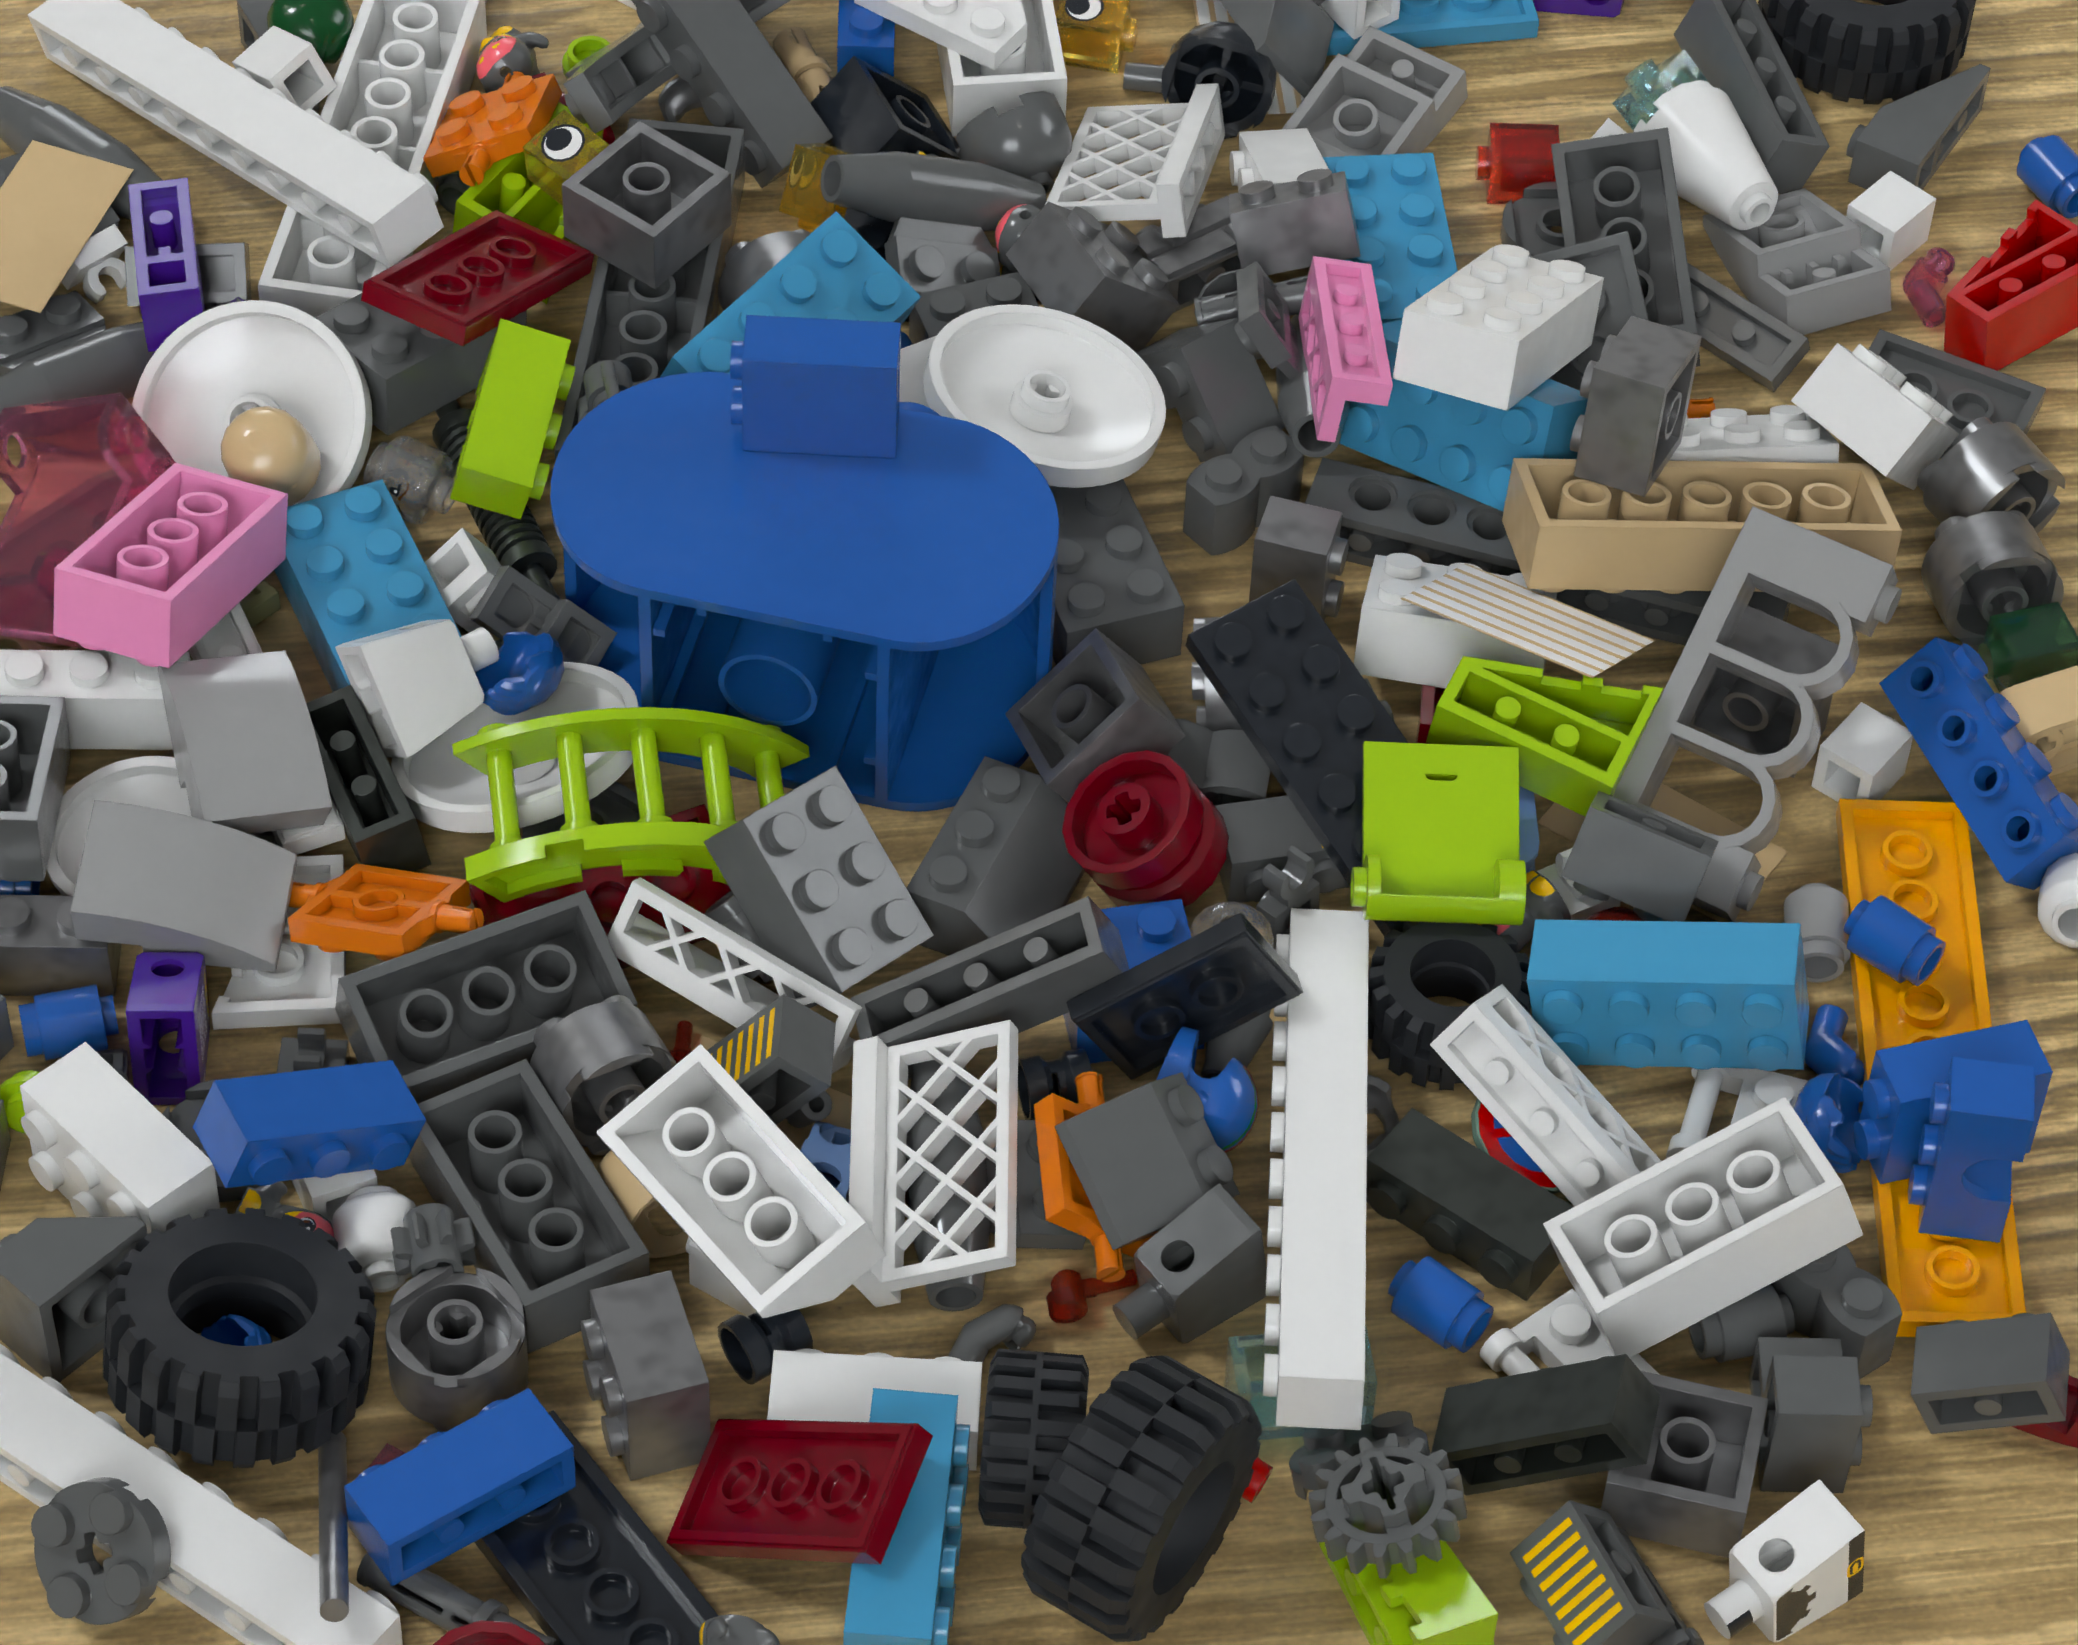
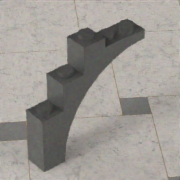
[563,0,791,134]

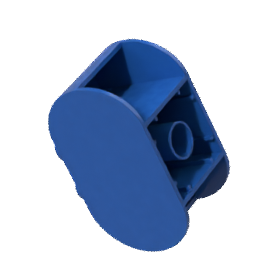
[550,372,1059,812]

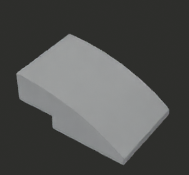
[1281,26,1468,157]
[1703,188,1892,335]
[158,650,333,834]
[70,800,297,972]

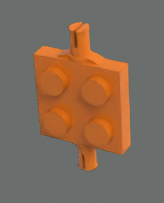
[423,71,563,186]
[288,863,484,961]
[1034,1071,1154,1282]

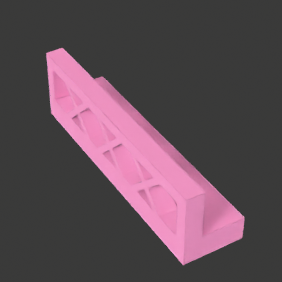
[1298,256,1393,443]

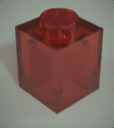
[1475,122,1560,205]

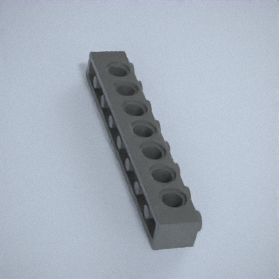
[1305,458,1791,646]

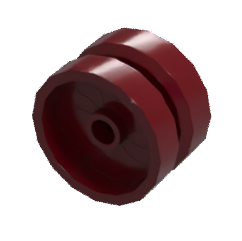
[1062,750,1229,907]

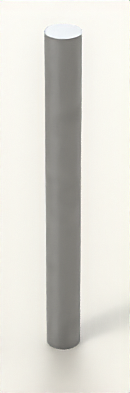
[318,1432,349,1622]

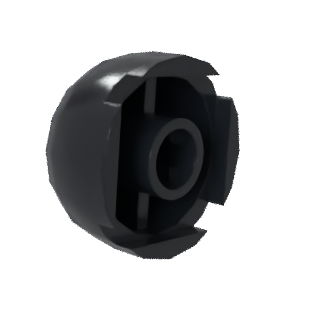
[1161,21,1276,139]

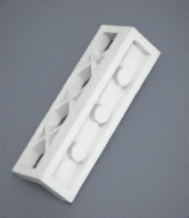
[607,877,862,1073]
[1430,984,1661,1206]

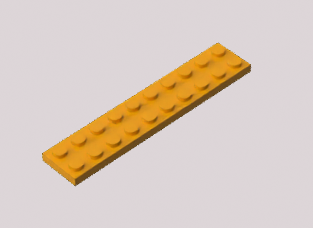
[1836,798,2026,1337]

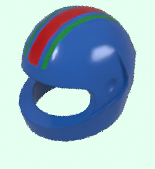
[1156,1026,1259,1153]

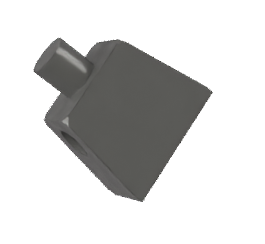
[1112,1183,1267,1343]

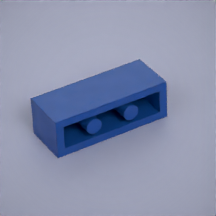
[193,1060,426,1188]
[344,1388,576,1586]

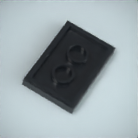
[1066,912,1303,1080]

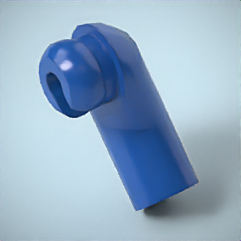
[1805,1004,1864,1086]

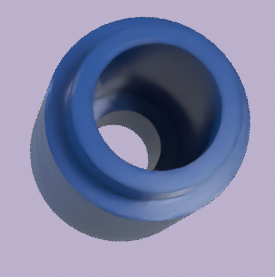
[2017,135,2078,218]
[1844,895,1946,986]
[18,984,119,1061]
[1388,1256,1494,1353]

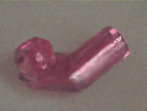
[1903,247,1955,328]

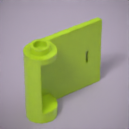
[1350,741,1526,926]

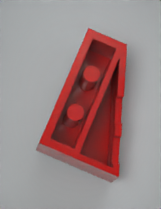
[1944,199,2078,371]

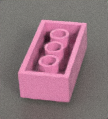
[53,463,288,668]

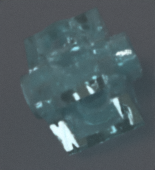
[1613,49,1708,131]

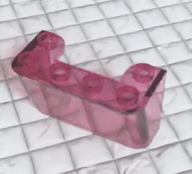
[0,392,176,651]

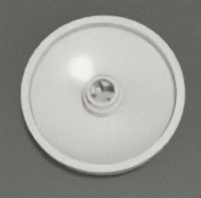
[130,300,373,505]
[923,304,1166,488]
[391,662,640,833]

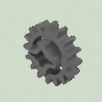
[1308,1433,1467,1578]

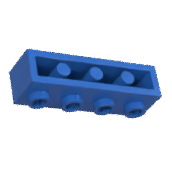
[1879,637,2078,890]

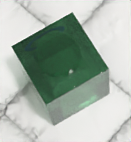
[1978,602,2078,692]

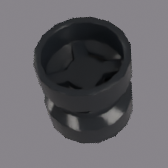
[1018,1048,1092,1120]
[718,1309,813,1385]

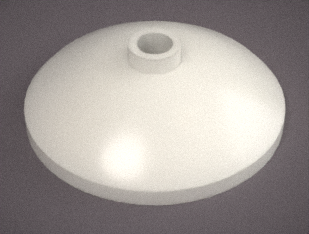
[47,756,192,896]

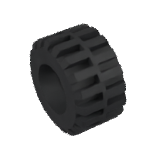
[1368,921,1531,1091]
[978,1348,1089,1529]

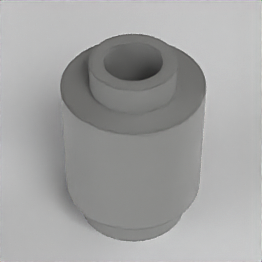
[1784,883,1850,983]

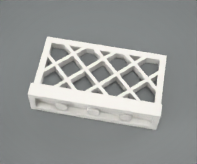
[1045,83,1225,238]
[849,1020,1018,1308]

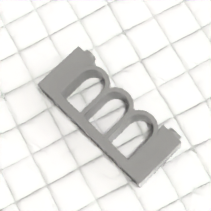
[1612,506,1902,922]

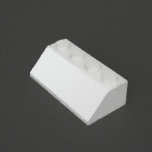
[596,1044,886,1318]

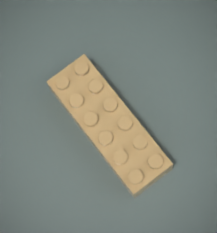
[1502,458,1902,594]

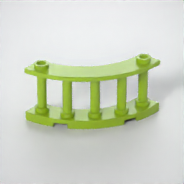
[452,707,810,903]

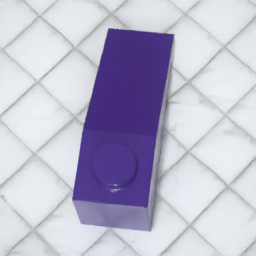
[128,177,205,352]

